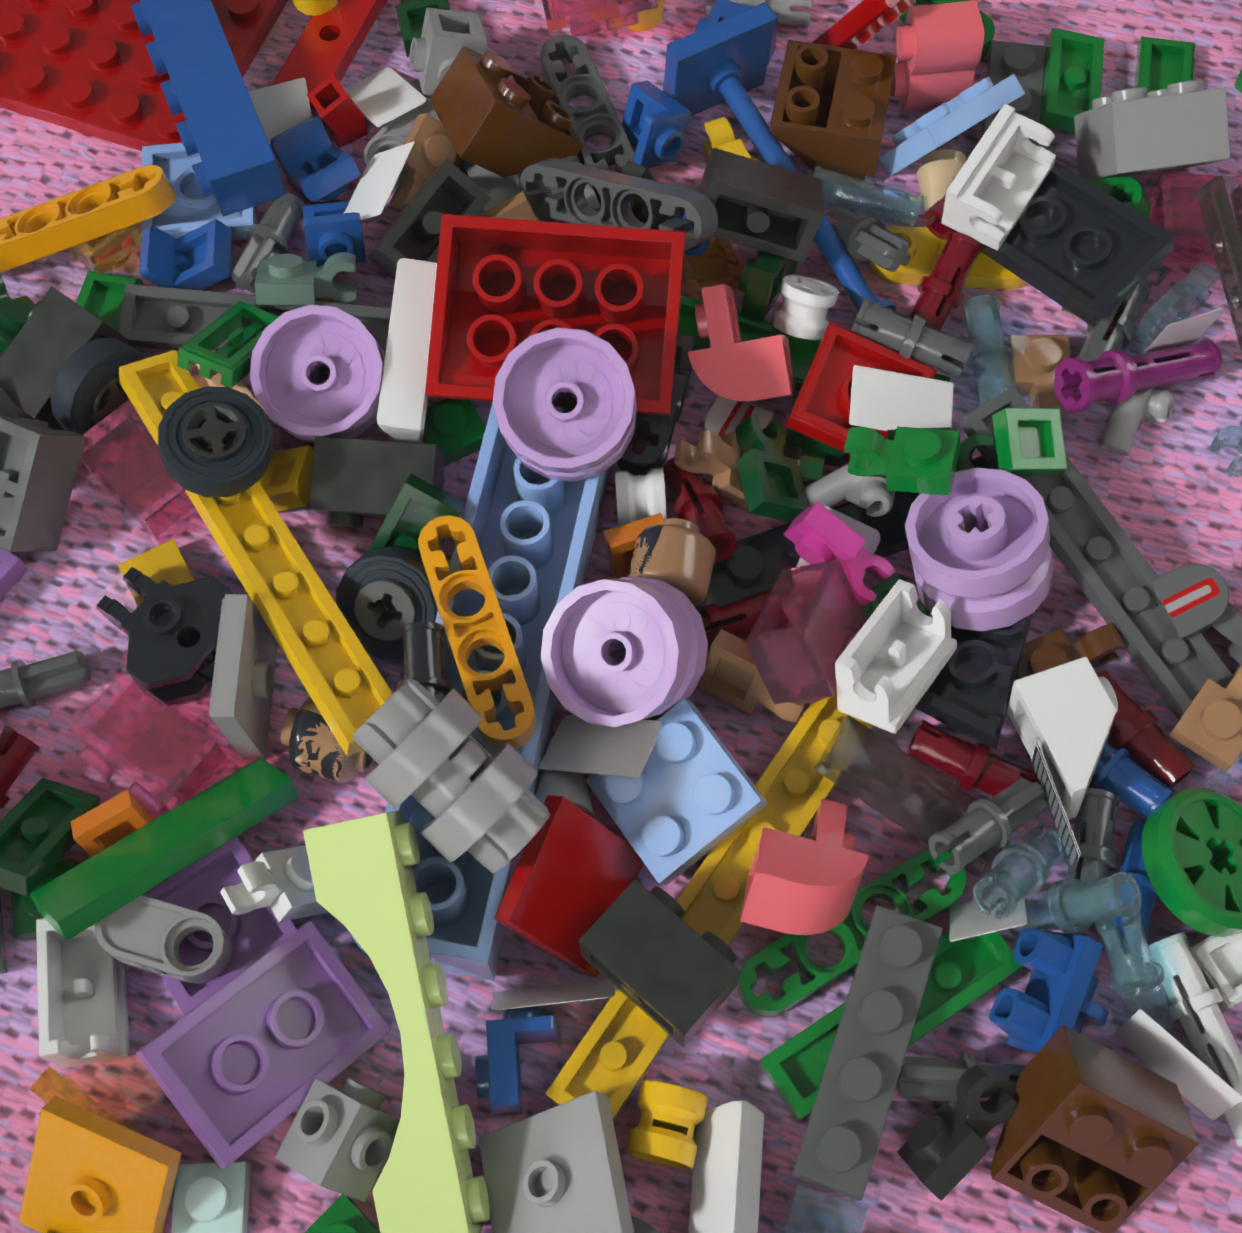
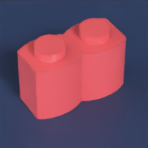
[890,0,985,112]

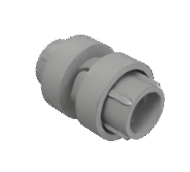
[351,677,550,874]

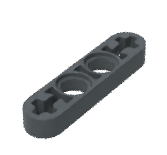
[541,35,635,204]
[519,158,718,250]

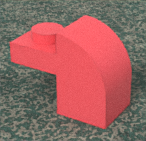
[688,284,797,402]
[740,798,869,935]

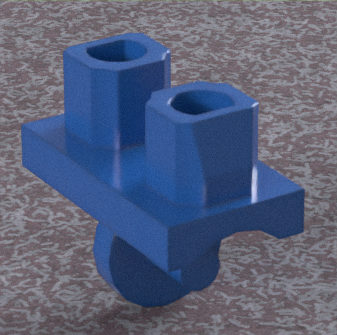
[989,928,1109,1054]

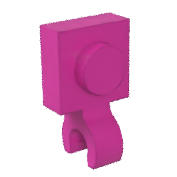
[783,501,895,606]

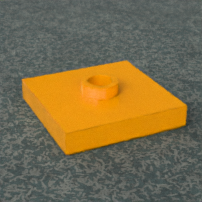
[18,1096,181,1233]

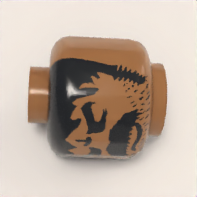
[628,518,716,607]
[280,696,375,784]

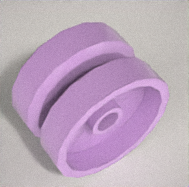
[249,304,385,447]
[492,328,637,482]
[905,468,1054,631]
[541,576,708,727]

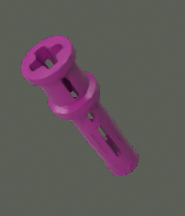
[1053,340,1222,412]

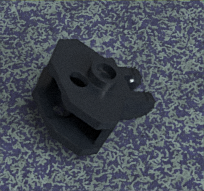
[96,567,233,707]

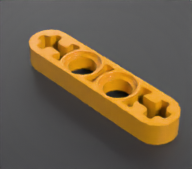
[0,165,176,273]
[418,515,536,750]

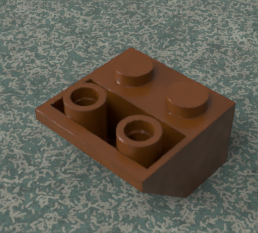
[769,40,897,184]
[429,45,583,178]
[990,1025,1200,1233]

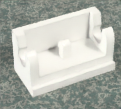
[941,104,1056,251]
[835,579,957,734]
[36,918,130,1068]

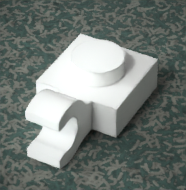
[220,845,328,922]

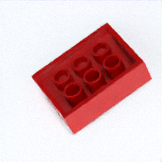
[425,214,685,416]

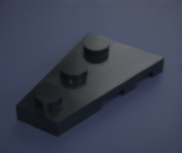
[915,613,1033,749]

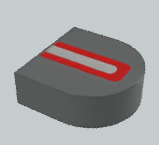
[1150,564,1229,641]

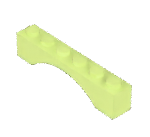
[303,810,490,1233]

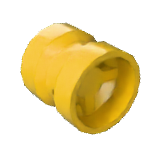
[625,1080,708,1170]

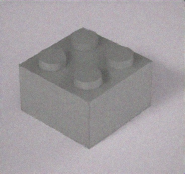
[1074,80,1230,179]

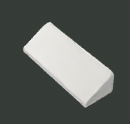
[377,258,437,443]
[688,1100,764,1233]

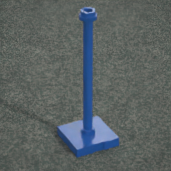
[663,2,896,311]

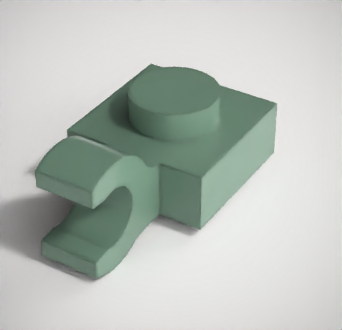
[254,252,358,305]

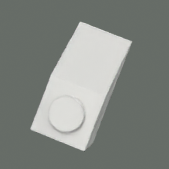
[1007,657,1118,820]

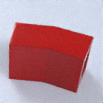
[307,74,368,148]

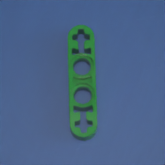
[738,849,966,1017]

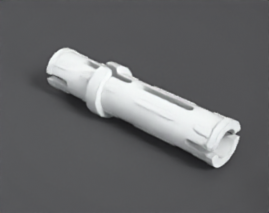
[1145,932,1242,1147]

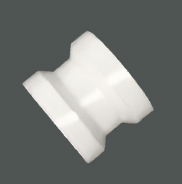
[771,275,839,340]
[615,468,667,527]

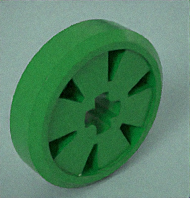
[1142,788,1242,937]

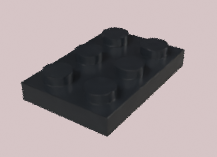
[979,161,1175,328]

